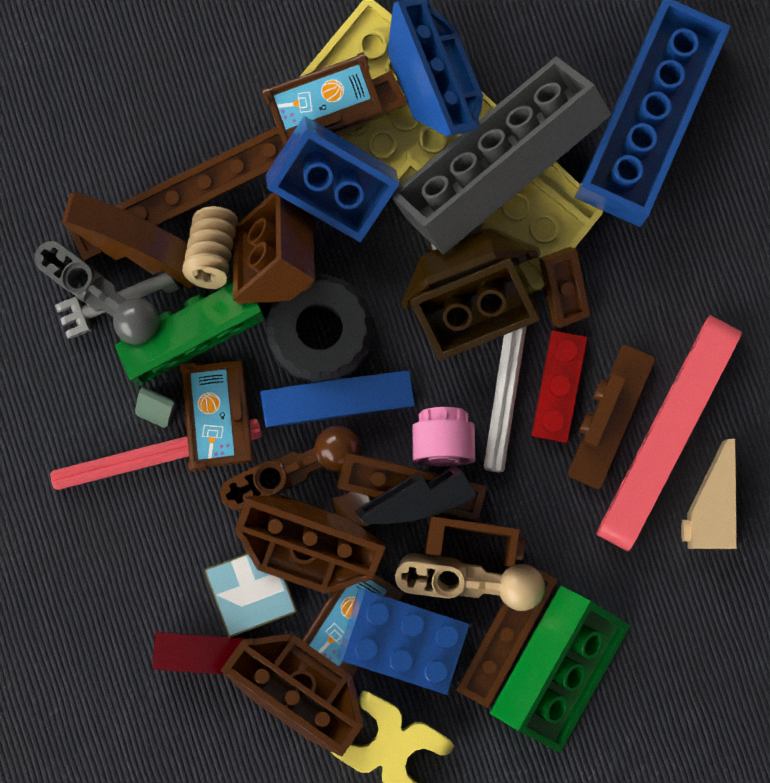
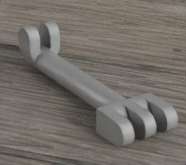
[55,271,180,339]

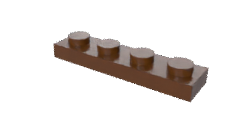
[337,452,487,521]
[456,562,558,708]

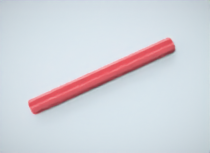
[50,419,262,490]

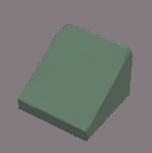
[135,387,178,428]

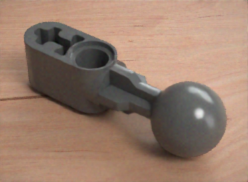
[34,241,160,345]

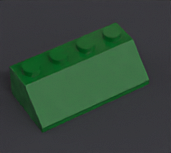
[114,277,265,387]
[489,586,630,753]

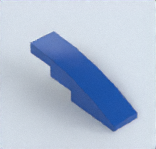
[260,371,415,427]

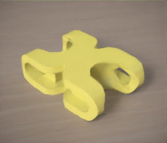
[331,691,454,783]

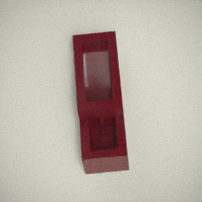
[152,632,247,675]

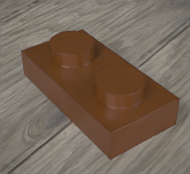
[539,247,590,328]

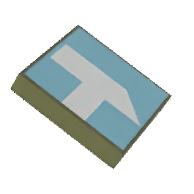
[204,553,297,637]

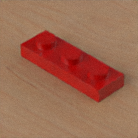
[531,330,587,444]

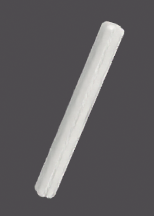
[484,326,527,473]

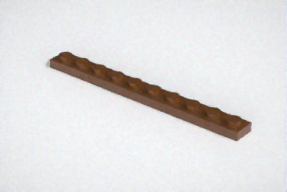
[68,71,408,262]

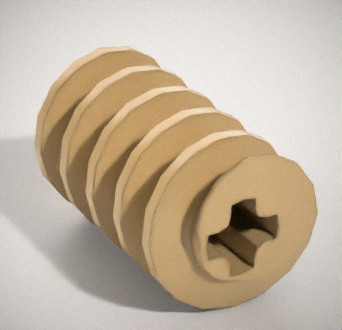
[182,206,238,289]

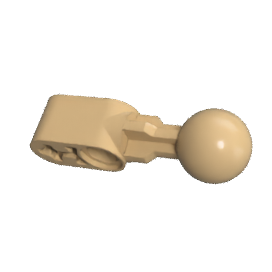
[395,553,545,611]

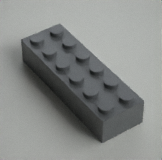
[391,56,611,255]

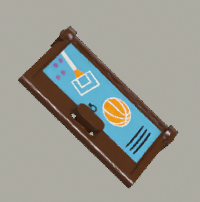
[262,52,384,146]
[179,360,253,472]
[302,574,406,677]

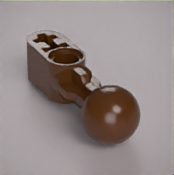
[220,426,361,511]

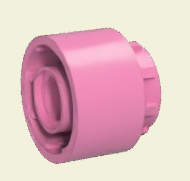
[412,407,475,466]

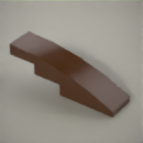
[61,192,195,288]

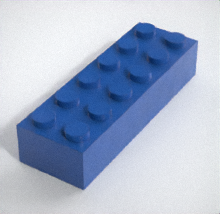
[574,0,731,227]

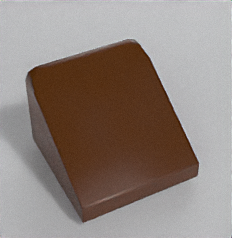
[332,492,373,527]

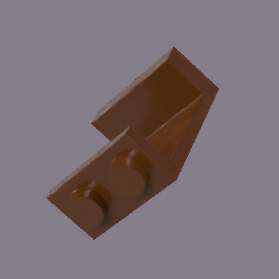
[425,516,525,567]

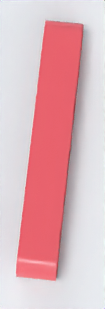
[596,315,742,552]

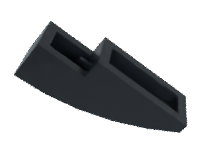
[354,466,476,524]

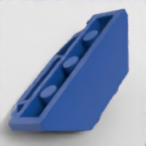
[387,0,483,137]

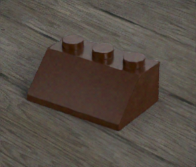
[233,193,315,304]

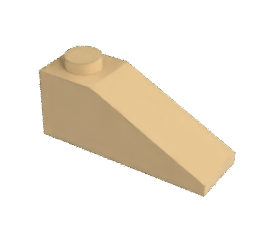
[681,439,737,549]

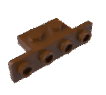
[567,345,655,489]

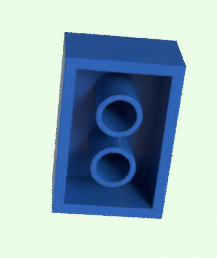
[266,116,400,243]
[337,588,469,695]

